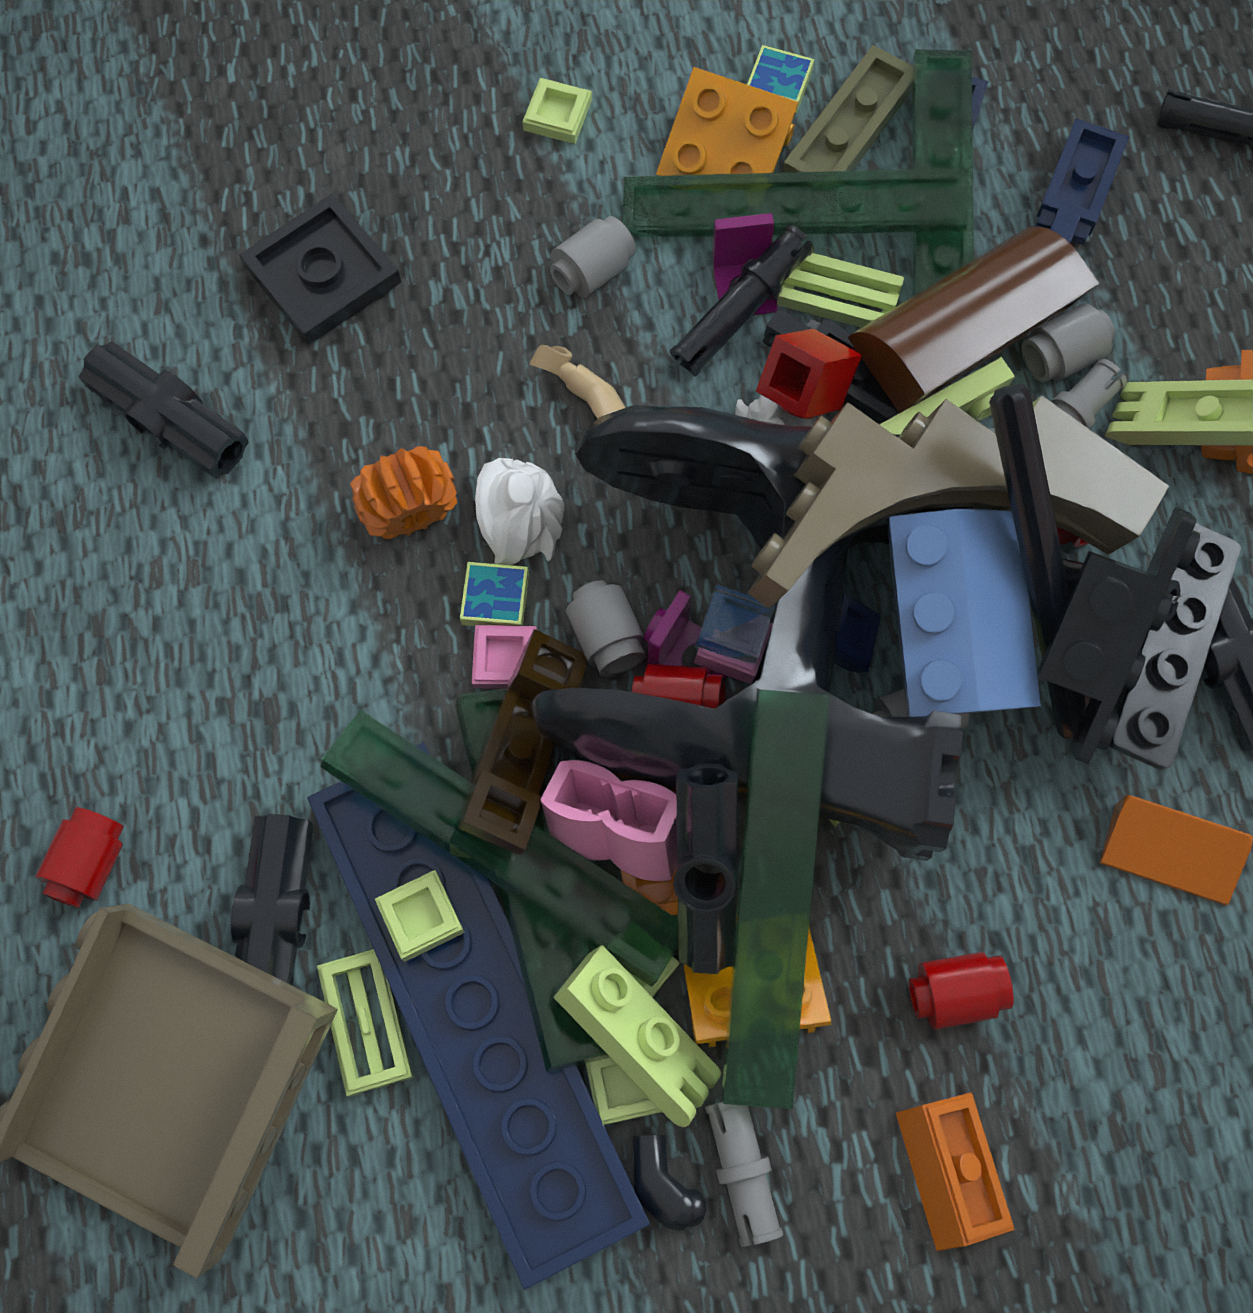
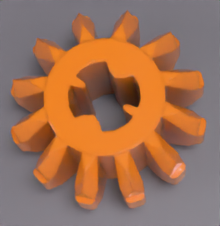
[350,446,458,539]

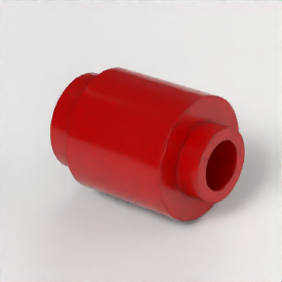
[632,664,726,709]
[35,807,124,909]
[908,952,1014,1030]

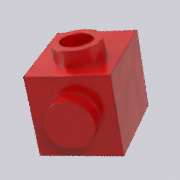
[755,329,862,419]

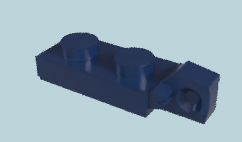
[1035,118,1129,245]

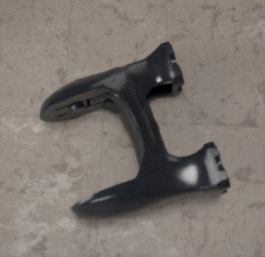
[531,405,973,861]

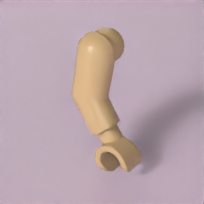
[529,345,626,418]

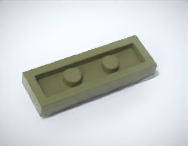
[782,45,920,202]

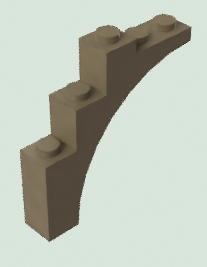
[748,396,1169,608]

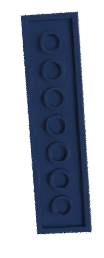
[307,742,650,1290]

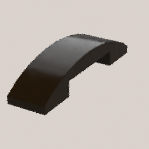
[458,629,588,856]

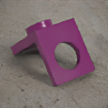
[712,213,778,315]
[643,590,727,678]

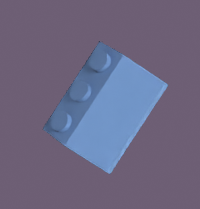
[887,509,1041,717]

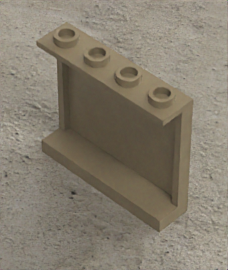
[0,903,338,1278]

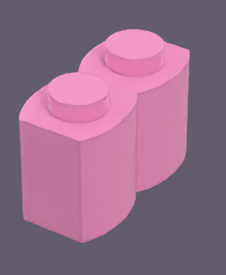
[540,760,677,881]

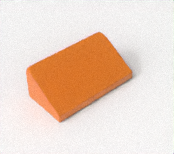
[1100,795,1253,906]
[896,1092,1015,1251]

